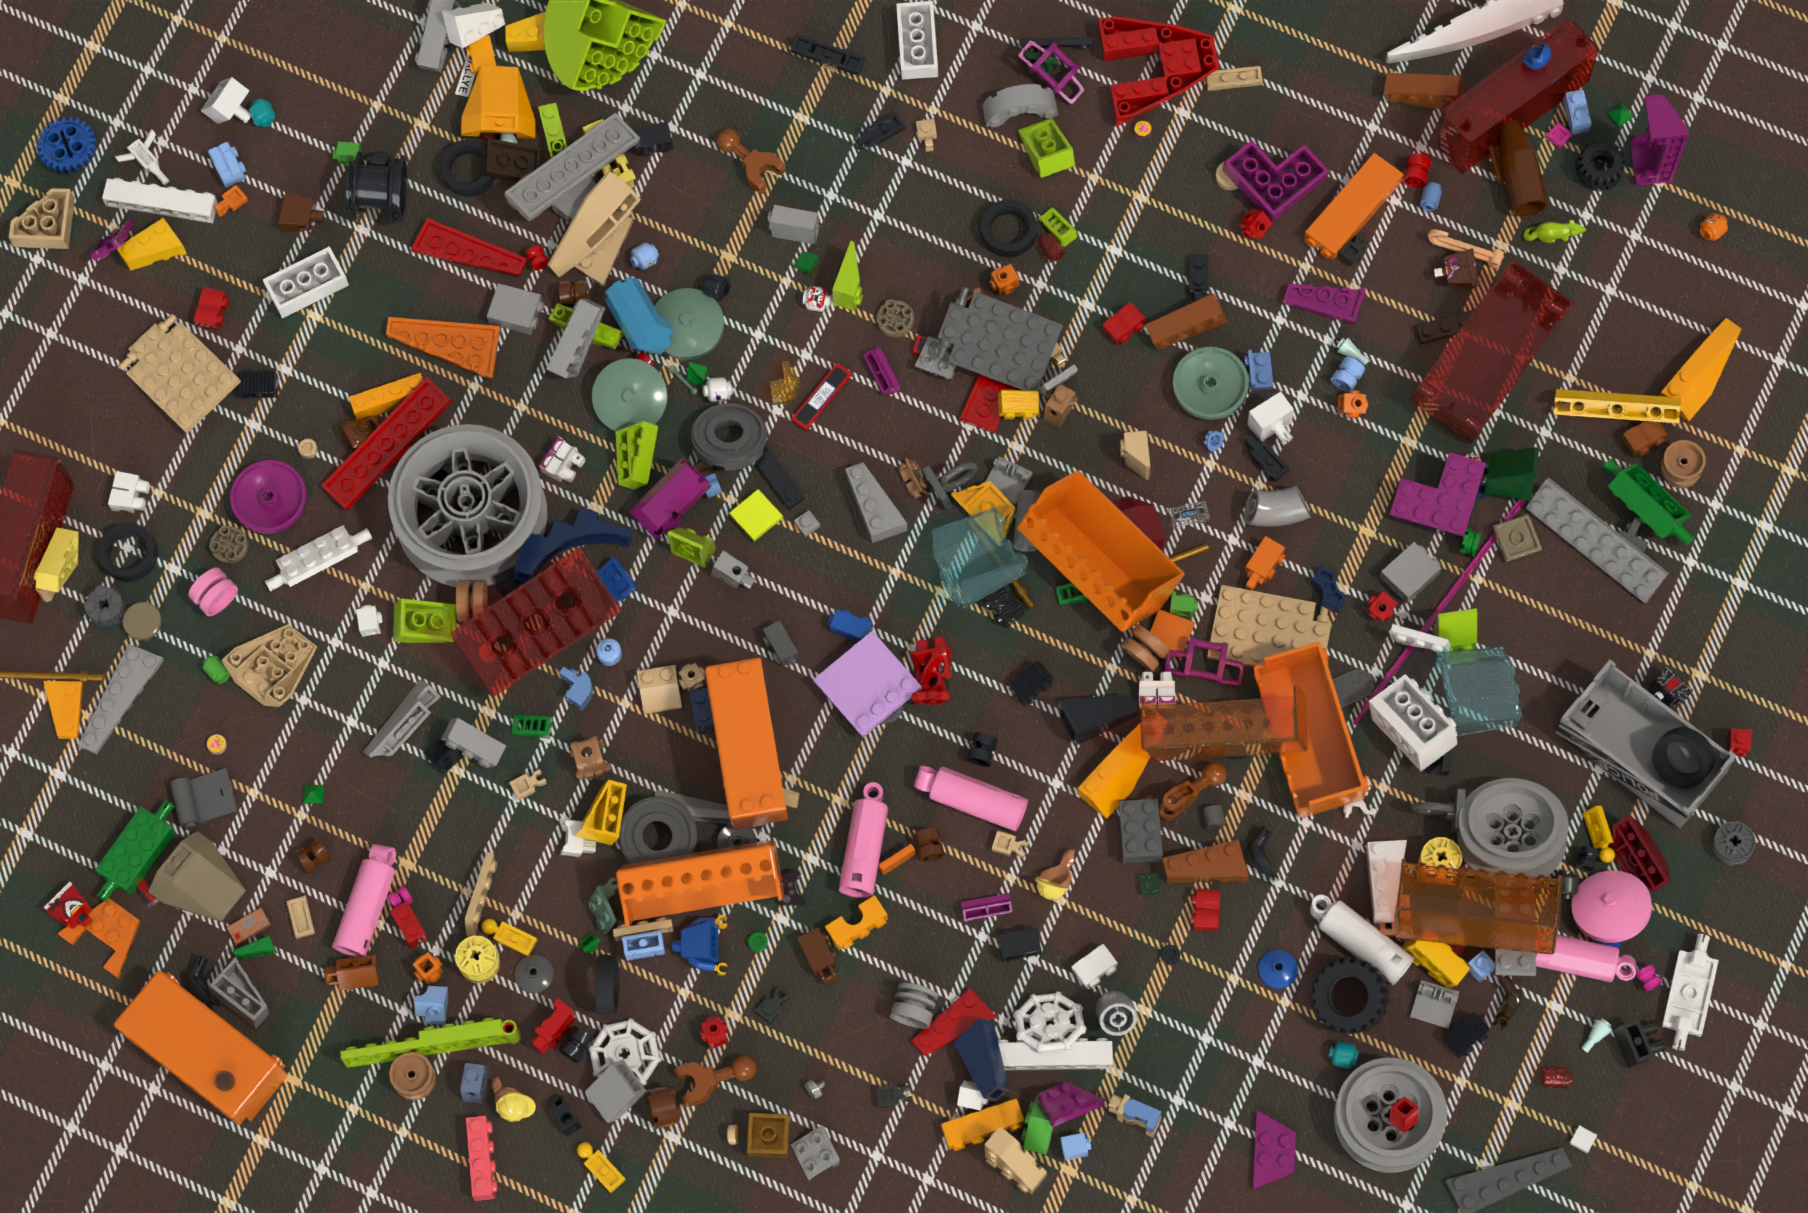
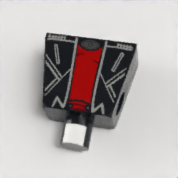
[1647,666,1693,709]

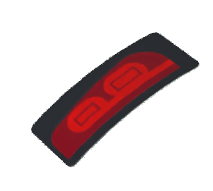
[136,876,160,908]

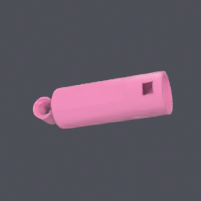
[914,766,1028,832]
[838,782,888,898]
[332,844,396,957]
[1535,930,1636,982]

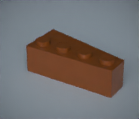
[1384,73,1465,113]
[1146,293,1229,349]
[1162,840,1249,883]

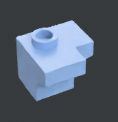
[414,986,449,1025]

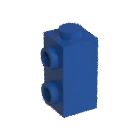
[828,609,873,643]

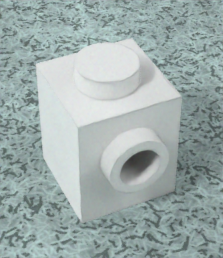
[356,605,383,637]
[957,1080,988,1110]

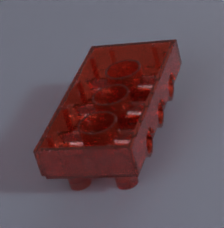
[449,547,622,697]

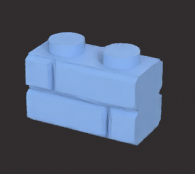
[1563,90,1591,135]
[208,142,246,187]
[622,930,665,961]

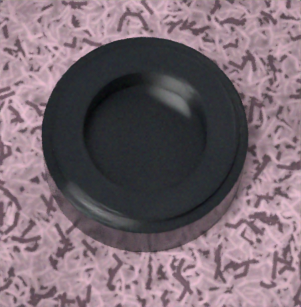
[1160,945,1180,966]

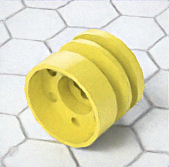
[1418,837,1462,885]
[455,936,500,984]

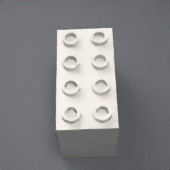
[1369,674,1457,771]

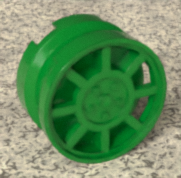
[1460,527,1482,557]

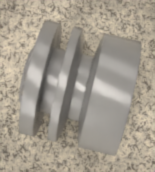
[890,983,938,1029]

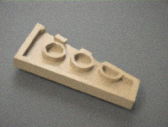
[574,216,633,287]
[465,852,497,938]

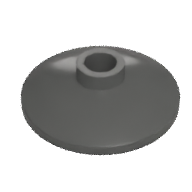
[717,824,757,849]
[514,955,554,994]

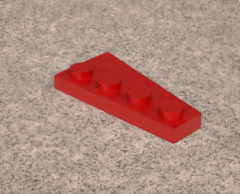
[912,988,997,1056]

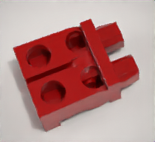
[531,998,578,1055]

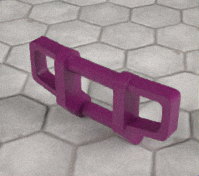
[1017,41,1084,105]
[1165,636,1244,685]

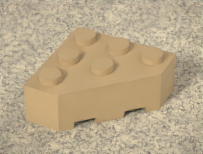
[9,188,75,249]
[985,1126,1047,1194]

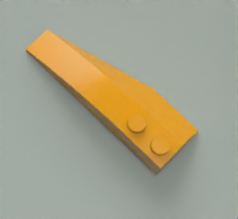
[1660,318,1741,423]
[1077,710,1169,819]

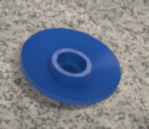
[1258,950,1298,989]

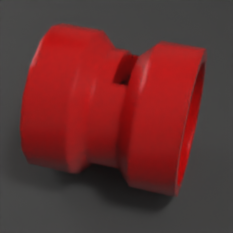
[525,245,549,271]

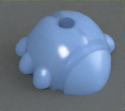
[1204,430,1224,452]

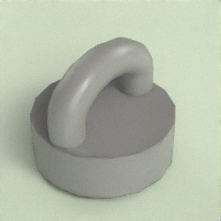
[805,1079,825,1099]

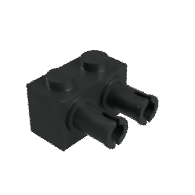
[1612,1020,1665,1068]

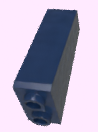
[954,1018,1009,1102]

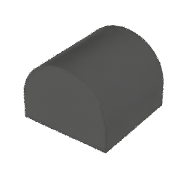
[1202,805,1225,830]

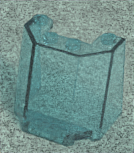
[932,508,1028,608]
[1433,647,1522,736]

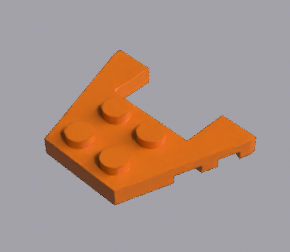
[58,898,140,979]

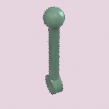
[670,366,698,395]

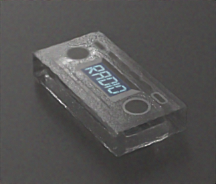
[1168,501,1210,528]

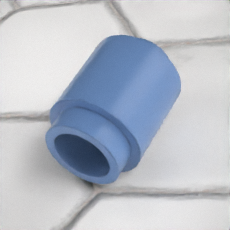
[1420,182,1442,211]

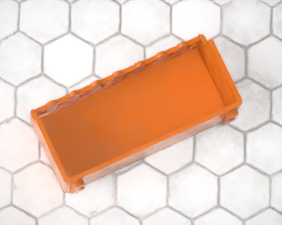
[1017,471,1185,632]
[1254,642,1369,818]
[705,657,788,830]
[616,840,784,927]
[114,971,287,1125]

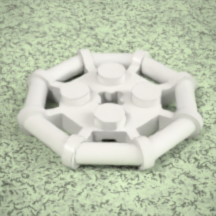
[1013,991,1086,1053]
[588,1018,661,1085]

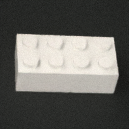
[896,1,938,79]
[263,246,349,318]

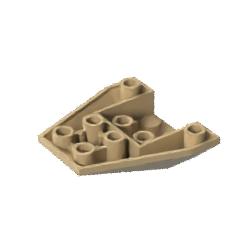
[222,624,317,707]

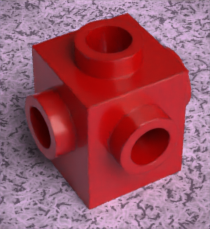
[1238,209,1273,240]
[1366,590,1398,621]
[699,1016,729,1050]

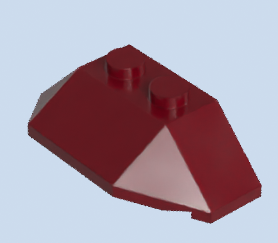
[1112,496,1166,550]
[1611,814,1671,892]

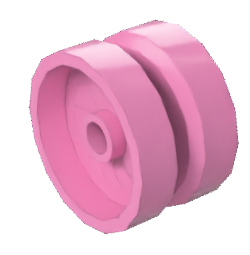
[188,567,238,616]

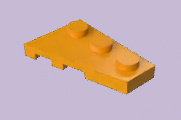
[44,681,83,739]

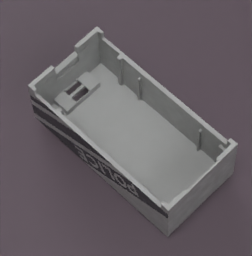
[1556,660,1736,829]

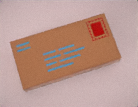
[227,908,271,945]

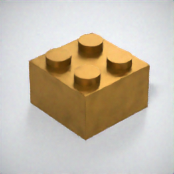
[747,1113,790,1159]

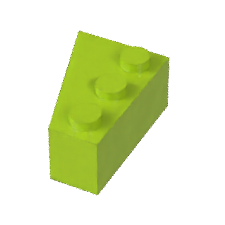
[615,421,658,490]

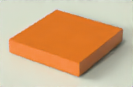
[1150,609,1195,659]

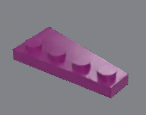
[1283,284,1366,325]

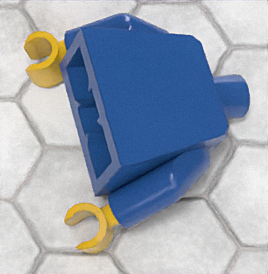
[672,915,728,976]

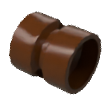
[559,280,588,305]
[914,827,945,862]
[295,838,331,874]

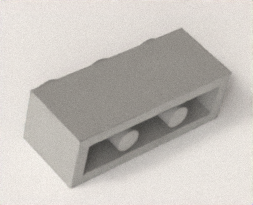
[441,718,506,768]

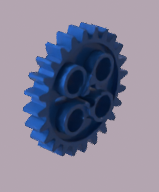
[36,116,97,174]

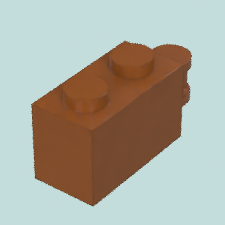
[323,955,379,990]

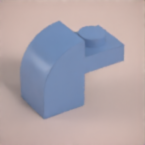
[559,667,593,711]

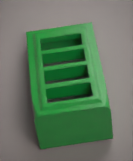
[1056,583,1089,606]
[511,715,553,739]
[233,936,277,960]

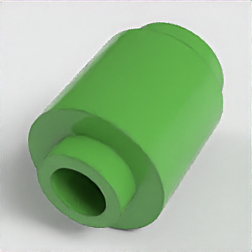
[202,656,230,684]

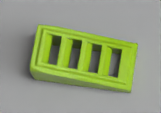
[1038,207,1077,247]

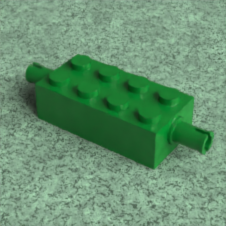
[1603,458,1695,546]
[95,800,176,902]

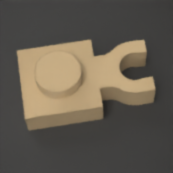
[509,769,547,801]
[992,831,1028,858]

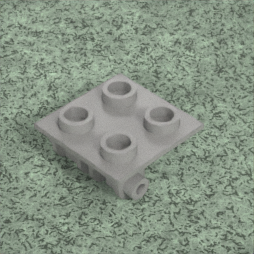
[915,336,956,380]
[985,456,1033,505]
[1410,980,1459,1029]
[791,1125,840,1180]

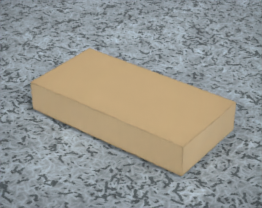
[287,896,315,939]

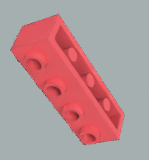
[466,1116,498,1201]

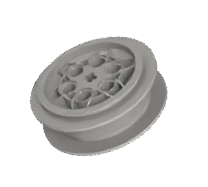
[1457,778,1569,885]
[1334,1057,1447,1173]

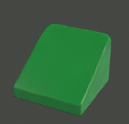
[793,251,819,275]

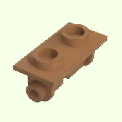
[899,458,929,499]

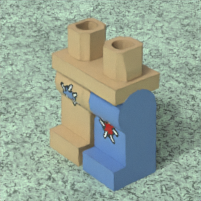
[1108,1094,1161,1138]

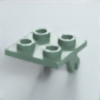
[588,878,618,936]

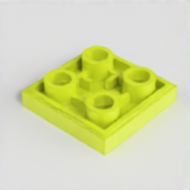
[729,489,783,542]

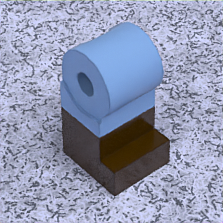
[693,461,722,499]

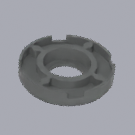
[691,403,767,470]
[619,796,698,864]

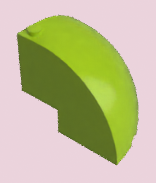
[544,0,667,91]

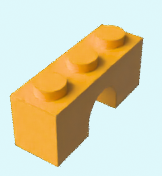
[825,895,888,950]

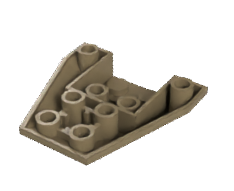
[148,831,246,922]

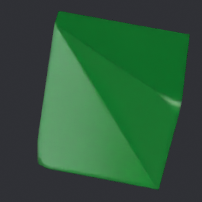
[687,362,709,386]

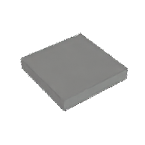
[1038,365,1078,396]

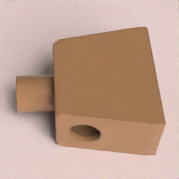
[1043,384,1078,428]

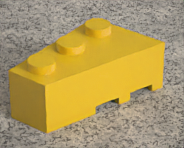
[117,218,187,271]
[1401,928,1470,989]

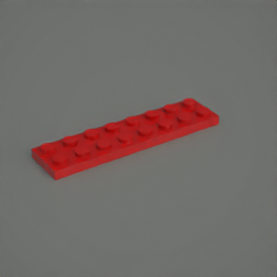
[321,377,453,511]

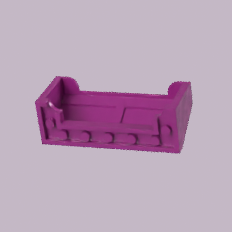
[1629,94,1689,185]

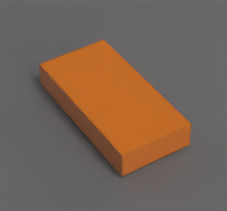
[879,844,916,876]

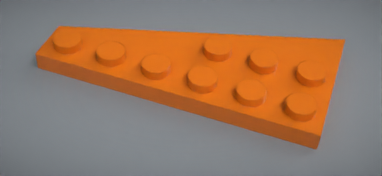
[386,317,500,381]

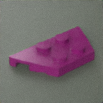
[90,218,134,261]
[1037,1082,1105,1127]
[1253,1112,1296,1189]

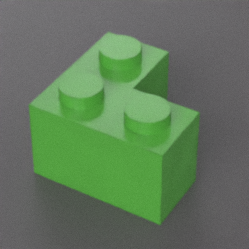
[1021,1095,1053,1155]

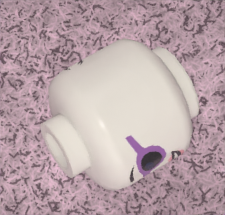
[703,377,731,403]

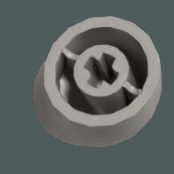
[1244,485,1311,527]
[1095,990,1137,1036]

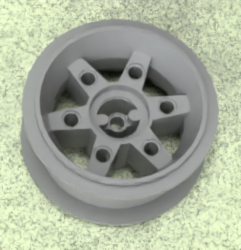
[388,424,548,588]

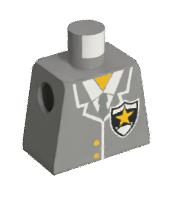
[711,551,756,589]

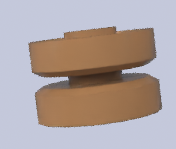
[1660,440,1706,488]
[456,580,488,622]
[1120,624,1170,672]
[389,1052,436,1101]

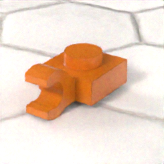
[214,185,248,217]

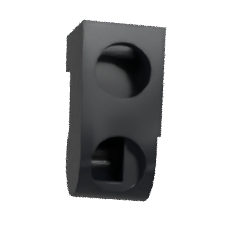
[548,1095,582,1136]

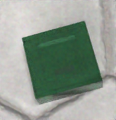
[1138,873,1160,896]

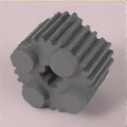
[84,585,127,629]

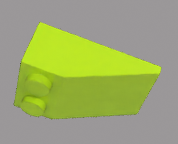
[1018,118,1075,178]
[832,241,863,311]
[667,527,716,568]
[393,599,456,643]
[1433,608,1477,655]

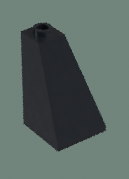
[1058,694,1140,746]

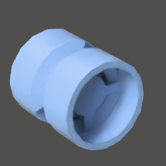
[1331,357,1365,392]

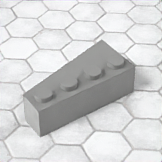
[415,0,461,73]
[546,298,605,378]
[845,463,908,543]

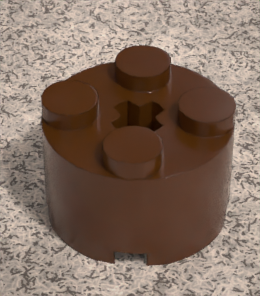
[644,1085,681,1130]

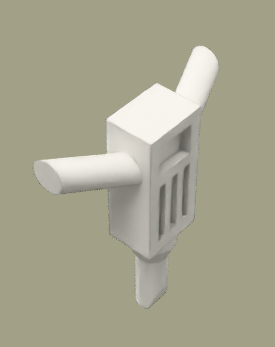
[115,129,169,185]

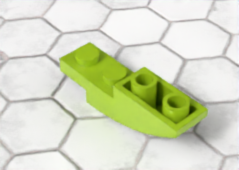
[538,102,567,158]
[548,303,624,350]

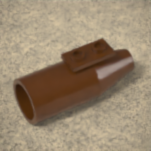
[1488,121,1549,217]

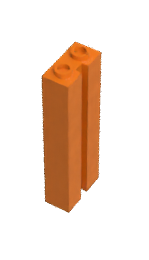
[1304,153,1404,261]

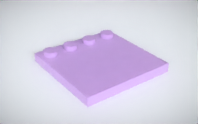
[813,631,922,737]

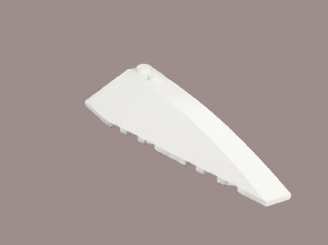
[1386,0,1564,64]

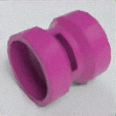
[387,886,413,908]
[1635,964,1663,992]

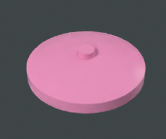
[1571,870,1652,943]

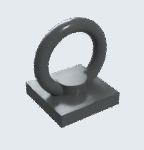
[923,462,978,511]
[1411,789,1466,834]

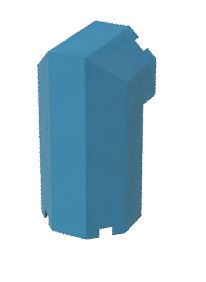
[604,277,673,355]

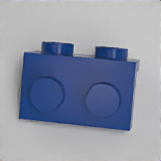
[593,557,638,601]

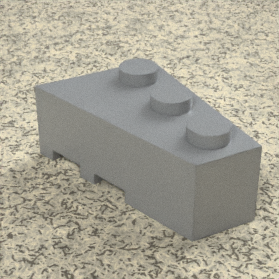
[209,957,269,1029]

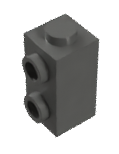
[762,620,799,667]

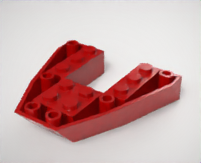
[1098,16,1220,127]

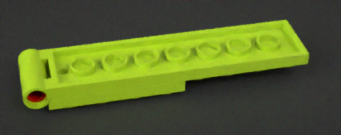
[340,1018,521,1068]

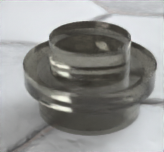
[215,1071,235,1091]

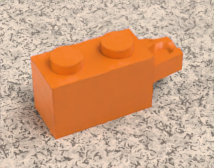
[1245,536,1286,591]

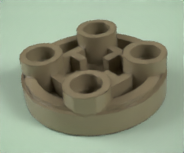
[877,300,914,337]
[209,525,249,564]
[123,602,163,641]

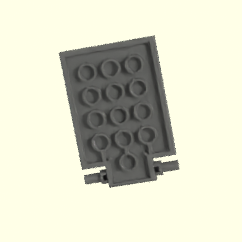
[936,287,1063,391]

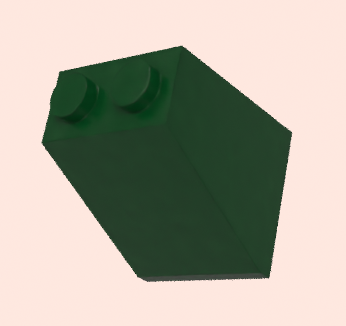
[1482,447,1539,501]

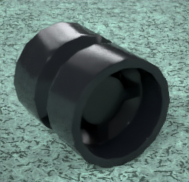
[967,732,998,767]
[558,1026,595,1063]

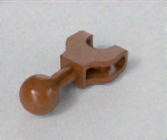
[717,128,786,194]
[1159,762,1227,822]
[673,1055,757,1107]

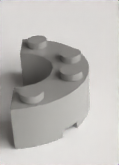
[982,84,1058,127]

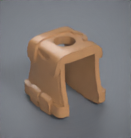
[570,736,611,780]

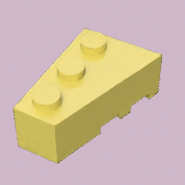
[34,527,79,592]

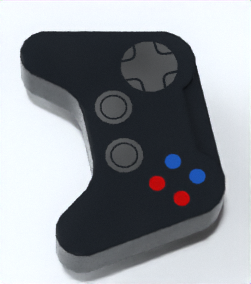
[780,869,806,906]

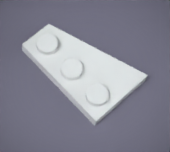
[1391,624,1451,653]

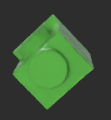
[333,141,362,165]
[1170,591,1198,618]

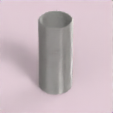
[1013,490,1041,552]

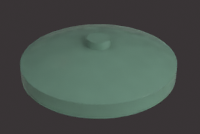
[654,288,724,360]
[1173,347,1249,420]
[592,358,668,431]

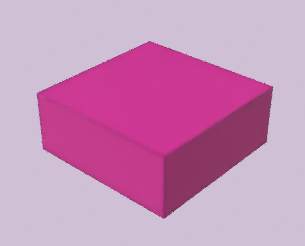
[1546,122,1573,149]

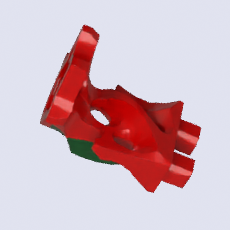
[911,637,952,705]

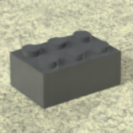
[1118,799,1163,864]

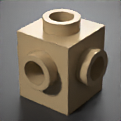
[678,663,706,693]

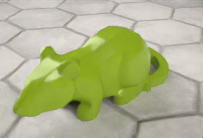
[1523,220,1586,243]

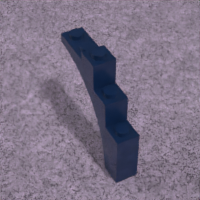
[513,508,633,585]

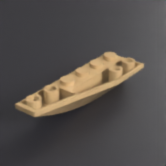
[547,171,641,278]

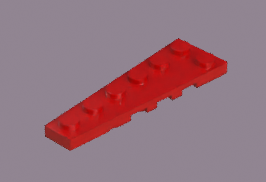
[411,218,528,277]

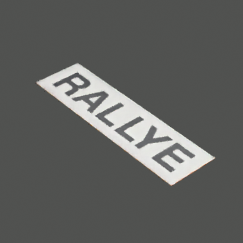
[455,55,475,97]

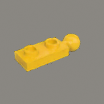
[1583,806,1615,863]
[482,919,537,957]
[577,1142,626,1193]

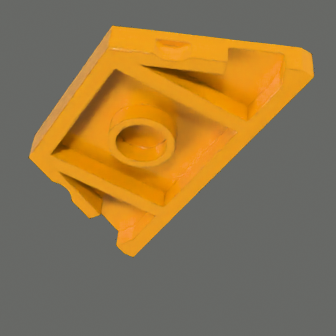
[951,481,1016,547]

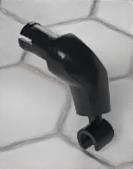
[1247,826,1279,885]
[185,955,220,1012]

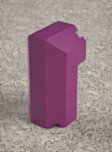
[629,457,712,540]

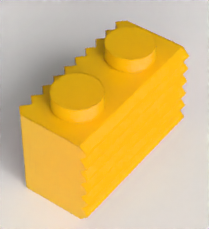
[998,390,1039,420]

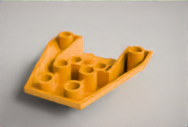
[461,65,535,139]

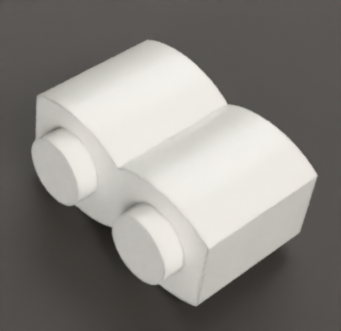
[1072,944,1118,988]

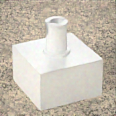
[201,77,251,124]
[1247,392,1294,445]

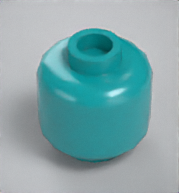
[249,99,276,128]
[1329,1041,1359,1069]

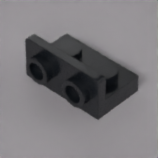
[423,735,464,774]

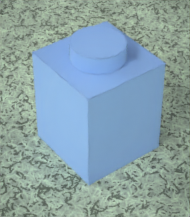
[1467,951,1495,983]
[1060,1133,1091,1161]

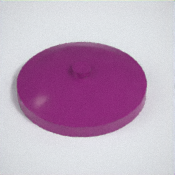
[230,460,307,534]

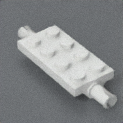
[265,525,372,592]
[1662,934,1719,1051]

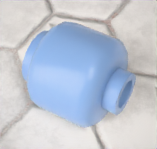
[630,243,659,270]
[596,638,622,666]

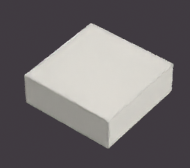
[1570,1125,1597,1153]

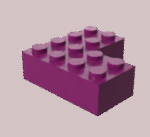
[1222,140,1329,223]
[1390,452,1486,538]

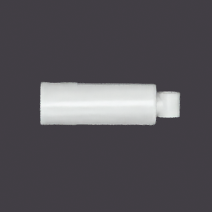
[1310,895,1415,986]

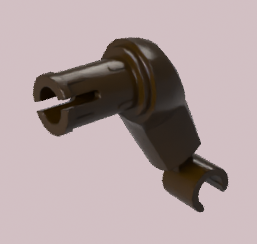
[1493,975,1523,1031]

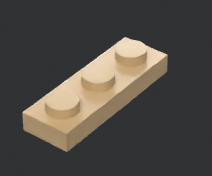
[613,918,674,942]

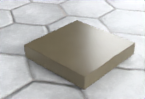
[1492,514,1542,562]

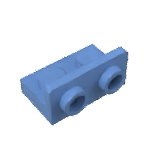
[1244,349,1274,391]

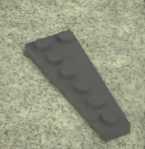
[1445,1148,1572,1213]

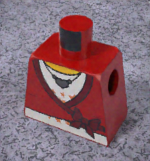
[43,881,92,929]

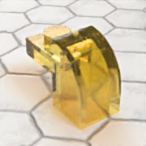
[770,361,800,405]

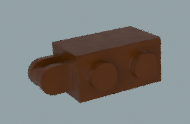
[797,928,837,985]

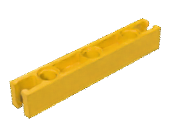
[1554,389,1681,423]

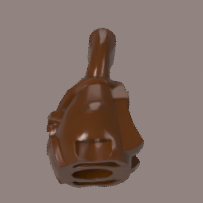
[340,416,381,452]

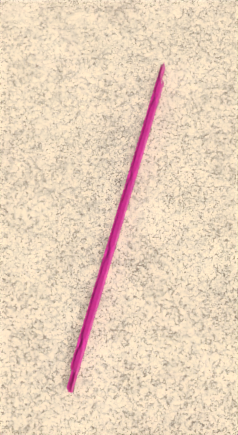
[1354,478,1538,725]

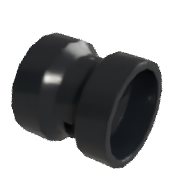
[1576,846,1599,871]

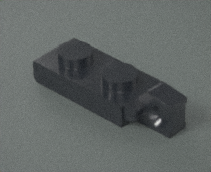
[855,112,905,150]
[1189,254,1208,302]
[1244,434,1290,482]

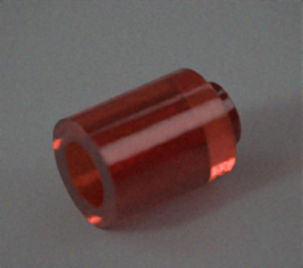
[1038,233,1066,263]
[1542,1068,1573,1088]

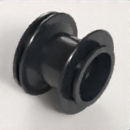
[346,151,407,224]

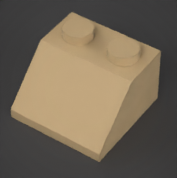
[1120,431,1150,480]
[637,665,682,714]

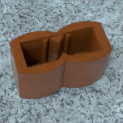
[1621,421,1668,457]

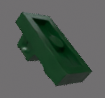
[1023,50,1058,75]

